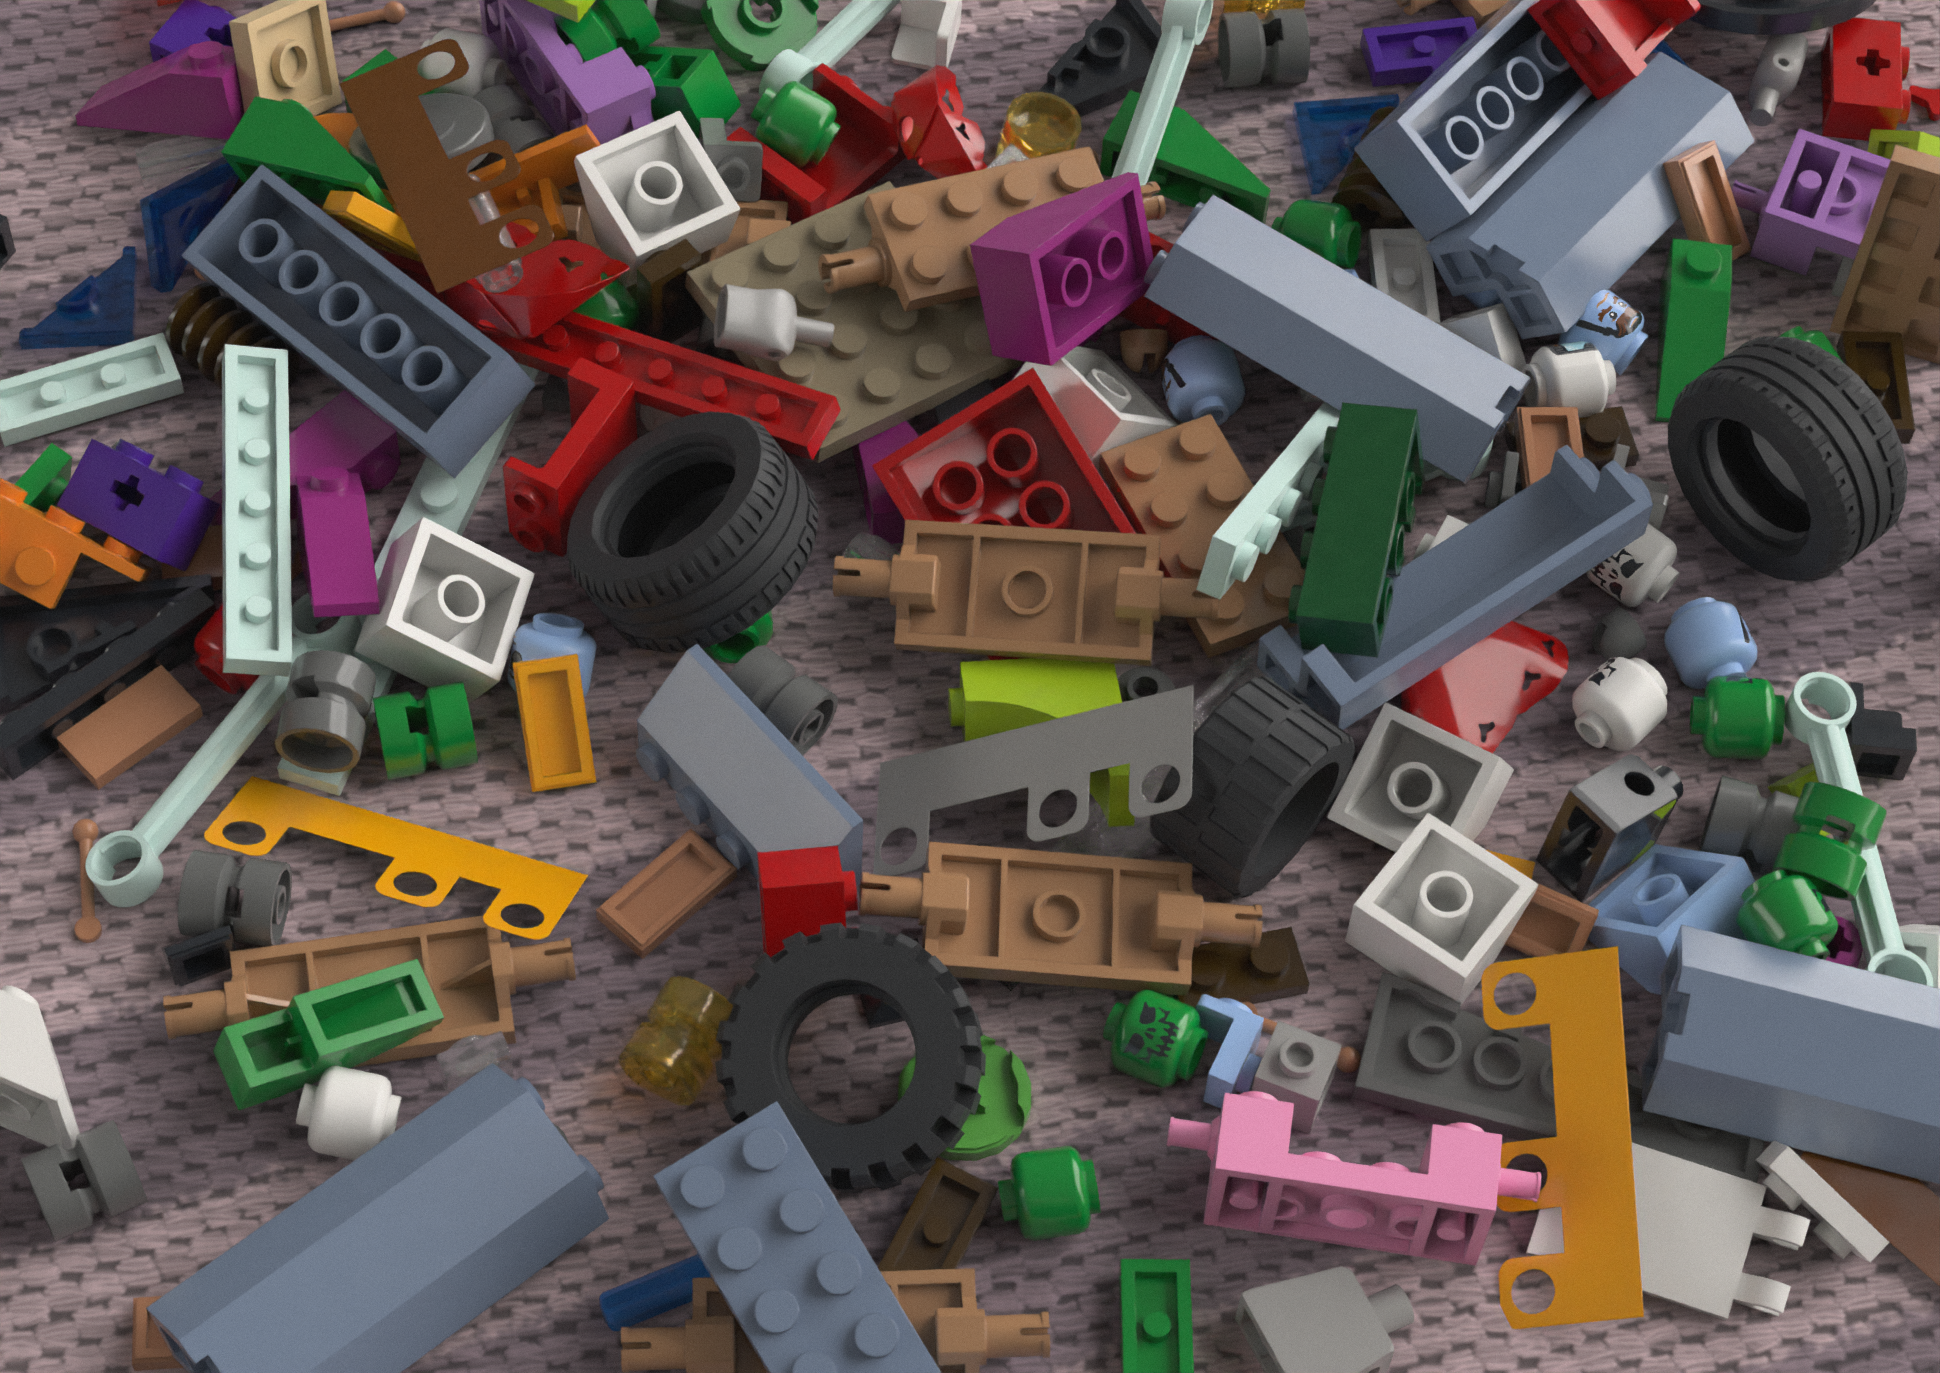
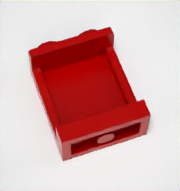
[1527,0,1701,100]
[727,63,905,224]
[502,357,638,557]

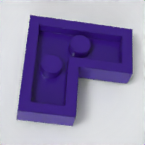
[1360,16,1477,87]

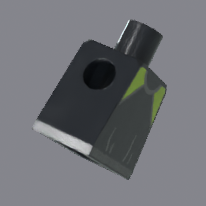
[1536,754,1684,903]

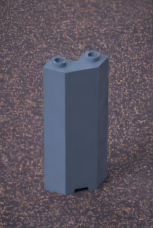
[1426,52,1755,339]
[1143,195,1532,484]
[1257,445,1653,730]
[1642,925,1940,1184]
[146,1063,609,1373]

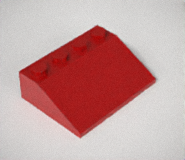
[872,368,1136,660]

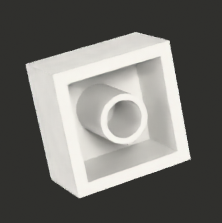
[354,517,535,704]

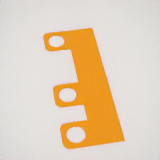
[204,776,588,940]
[1481,946,1644,1329]

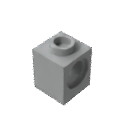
[1251,1020,1342,1134]

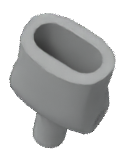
[1748,33,1809,127]
[714,284,834,361]

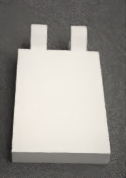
[1526,1143,1810,1320]

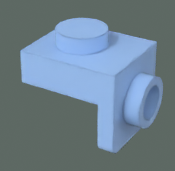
[1196,994,1264,1108]

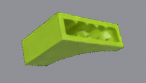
[948,658,1135,827]

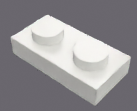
[1367,229,1441,324]
[1756,1141,1889,1262]

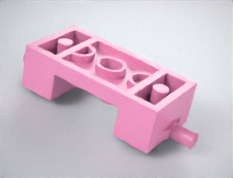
[1167,1091,1541,1266]

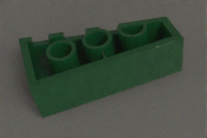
[1288,402,1425,658]

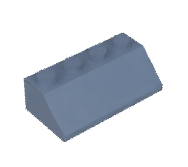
[635,644,863,894]

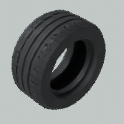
[1668,336,1908,582]
[567,411,818,654]

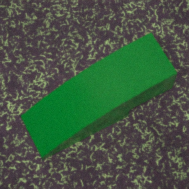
[213,959,444,1110]

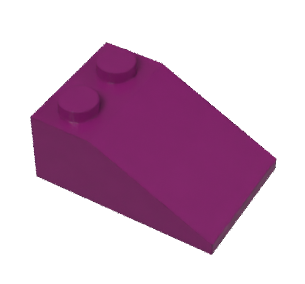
[970,172,1154,366]

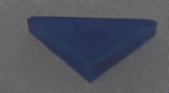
[1292,94,1400,195]
[140,156,239,293]
[19,246,138,350]

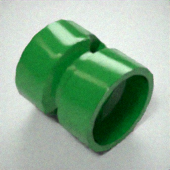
[553,0,661,63]
[373,681,478,781]
[1773,781,1887,901]

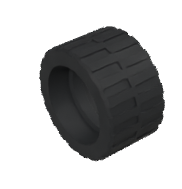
[1149,676,1355,898]

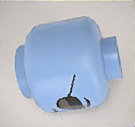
[507,613,597,697]

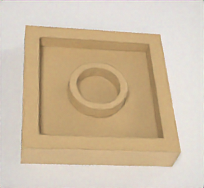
[229,0,342,117]

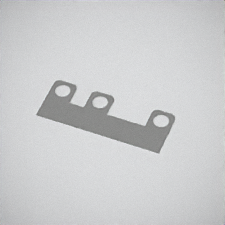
[873,685,1194,876]

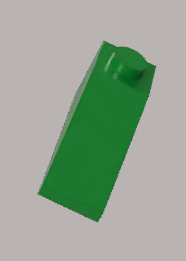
[627,46,742,138]
[1100,90,1271,224]
[221,96,395,213]
[1655,238,1732,422]

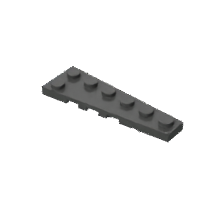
[1352,972,1764,1183]

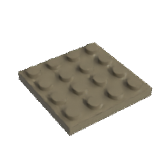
[685,181,1022,463]

